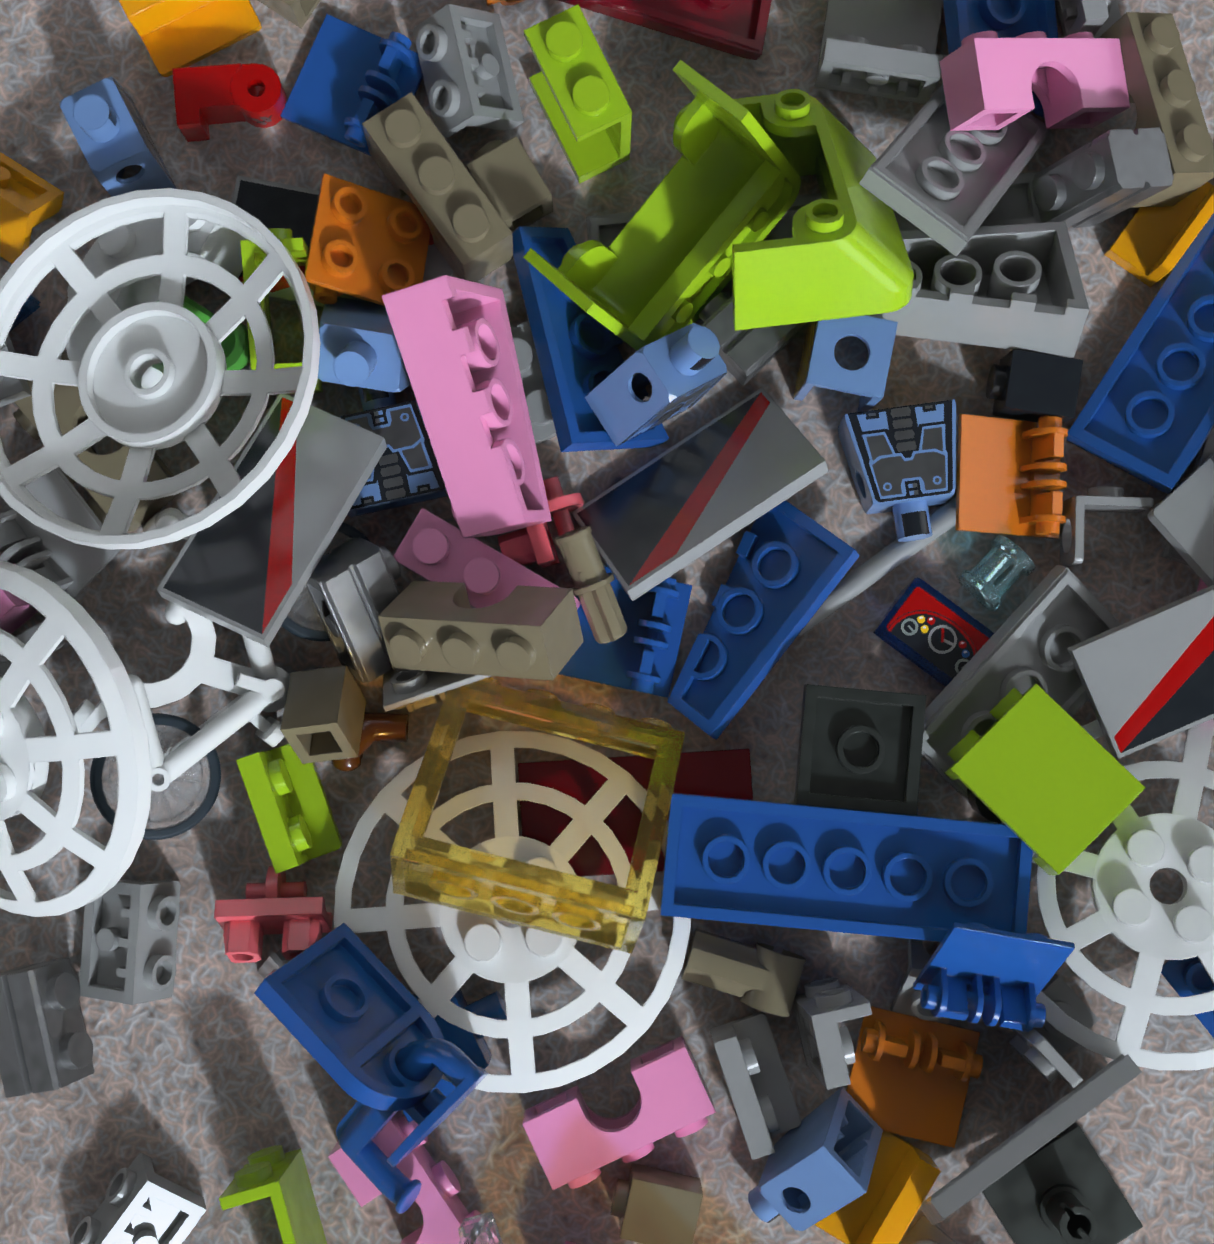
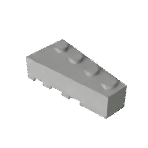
[866,221,1090,358]

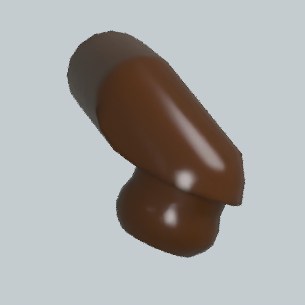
[331,712,409,772]

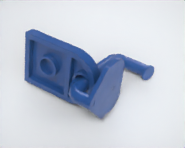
[254,923,488,1214]

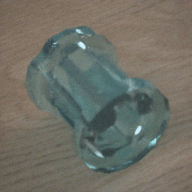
[957,534,1036,612]

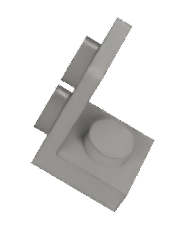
[1009,974,1099,1089]

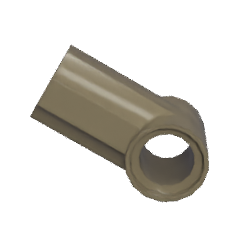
[681,928,806,1017]

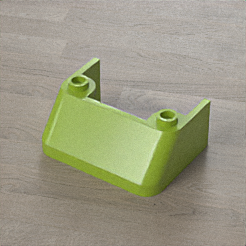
[523,59,801,351]
[732,89,914,331]

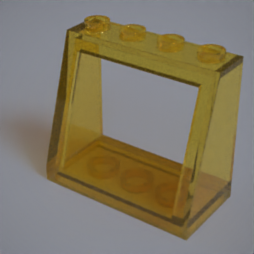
[390,677,685,954]

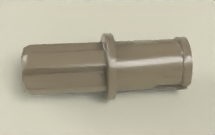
[554,526,627,644]

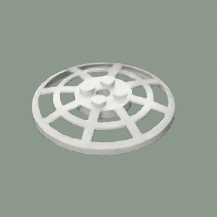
[0,188,321,550]
[0,561,152,917]
[991,719,1214,1070]
[334,731,691,1093]

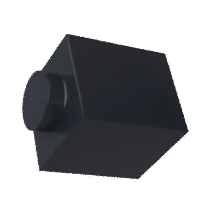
[986,349,1083,424]

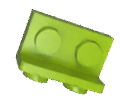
[236,744,343,874]

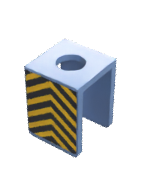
[793,315,898,412]

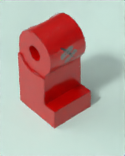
[172,63,288,142]

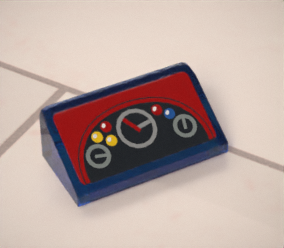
[873,577,994,687]

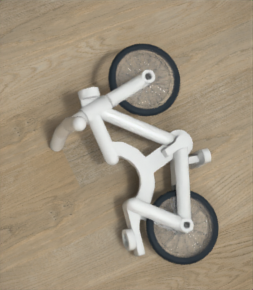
[72,508,370,840]

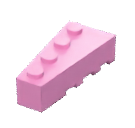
[382,275,552,538]

